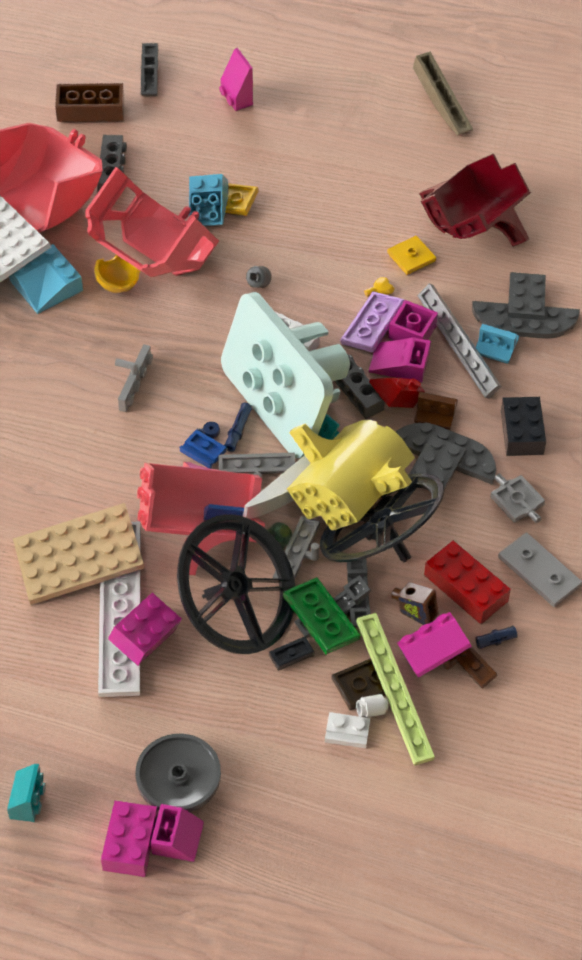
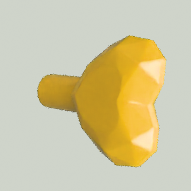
[364,277,395,297]

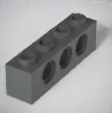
[97,135,127,192]
[335,352,385,419]

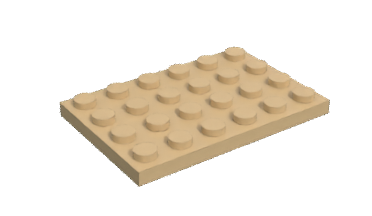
[13,503,145,605]

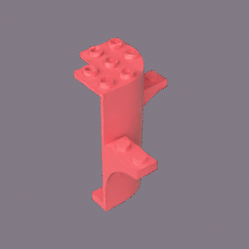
[137,462,265,575]

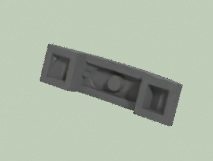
[347,558,371,628]
[294,575,371,638]

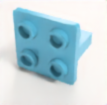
[475,324,519,363]

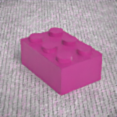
[108,592,182,666]
[101,801,158,877]

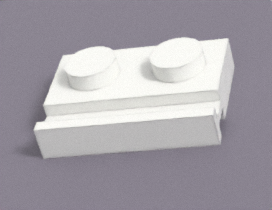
[325,712,370,748]

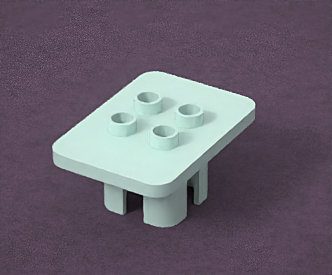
[221,292,350,459]

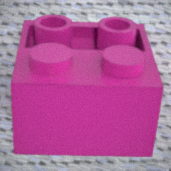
[151,804,204,862]

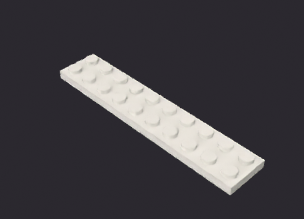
[98,521,141,697]

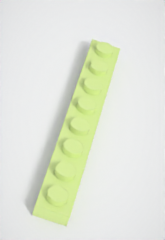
[356,613,435,766]

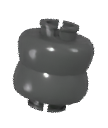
[246,266,272,288]

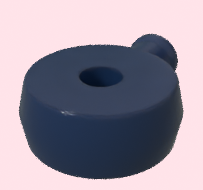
[197,421,220,439]

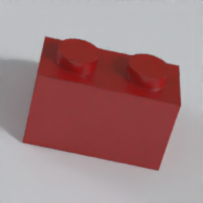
[369,378,425,408]

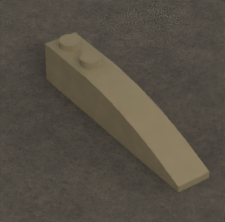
[413,51,473,136]

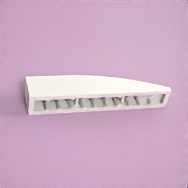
[243,455,310,519]

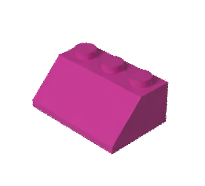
[397,612,472,678]

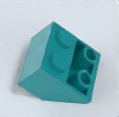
[7,764,46,822]

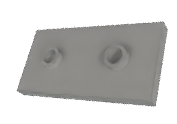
[498,532,582,607]

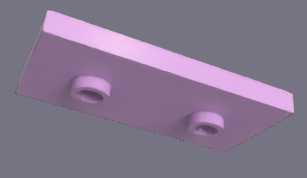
[340,292,405,352]

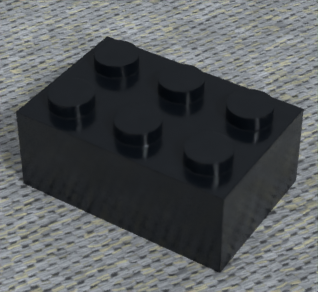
[501,396,546,456]

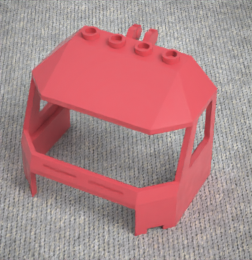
[85,167,219,277]

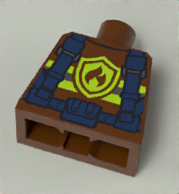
[391,582,439,625]

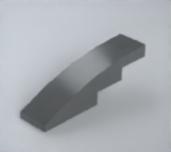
[141,43,158,96]

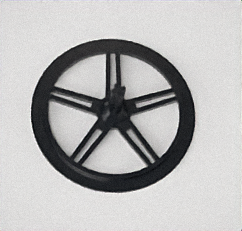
[320,473,444,563]
[177,514,295,654]

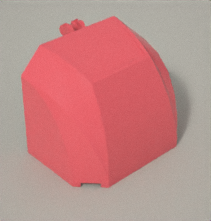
[0,123,103,233]

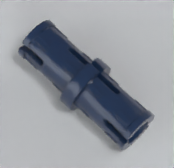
[475,625,518,649]

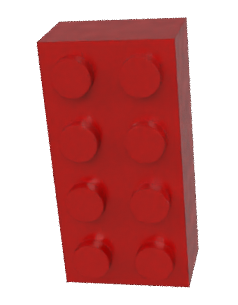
[424,540,511,624]

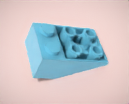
[189,174,228,226]

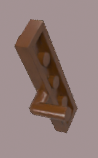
[443,647,497,689]

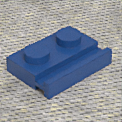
[180,429,227,469]

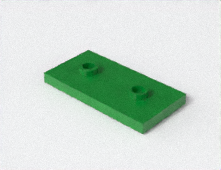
[283,577,361,655]

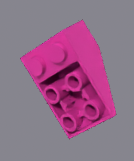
[369,338,431,382]

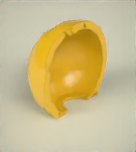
[95,255,140,293]

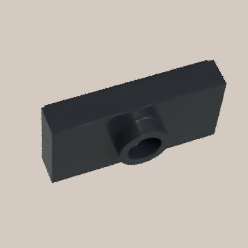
[269,636,315,671]

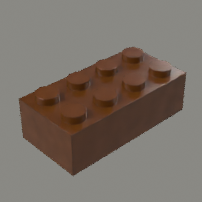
[55,83,124,122]

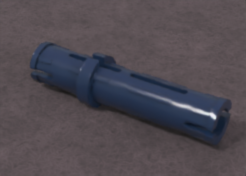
[224,402,252,452]

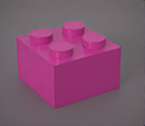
[389,300,438,340]

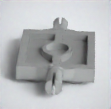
[490,473,545,523]

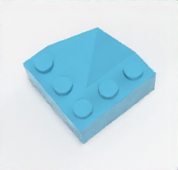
[9,244,83,314]

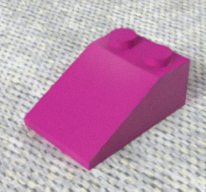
[219,47,253,111]

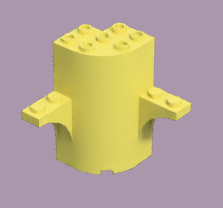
[287,420,415,531]

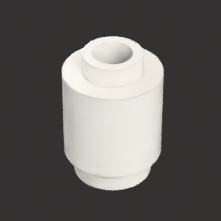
[356,694,388,718]

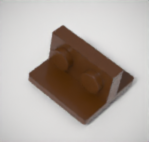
[414,392,458,430]

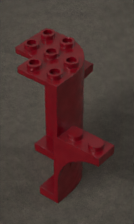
[419,154,531,247]

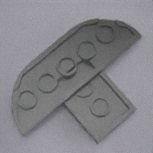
[472,272,580,339]
[396,423,496,491]

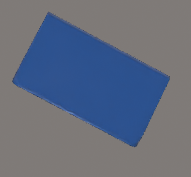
[203,504,244,521]

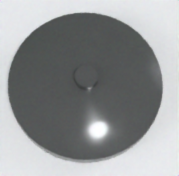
[135,733,221,812]

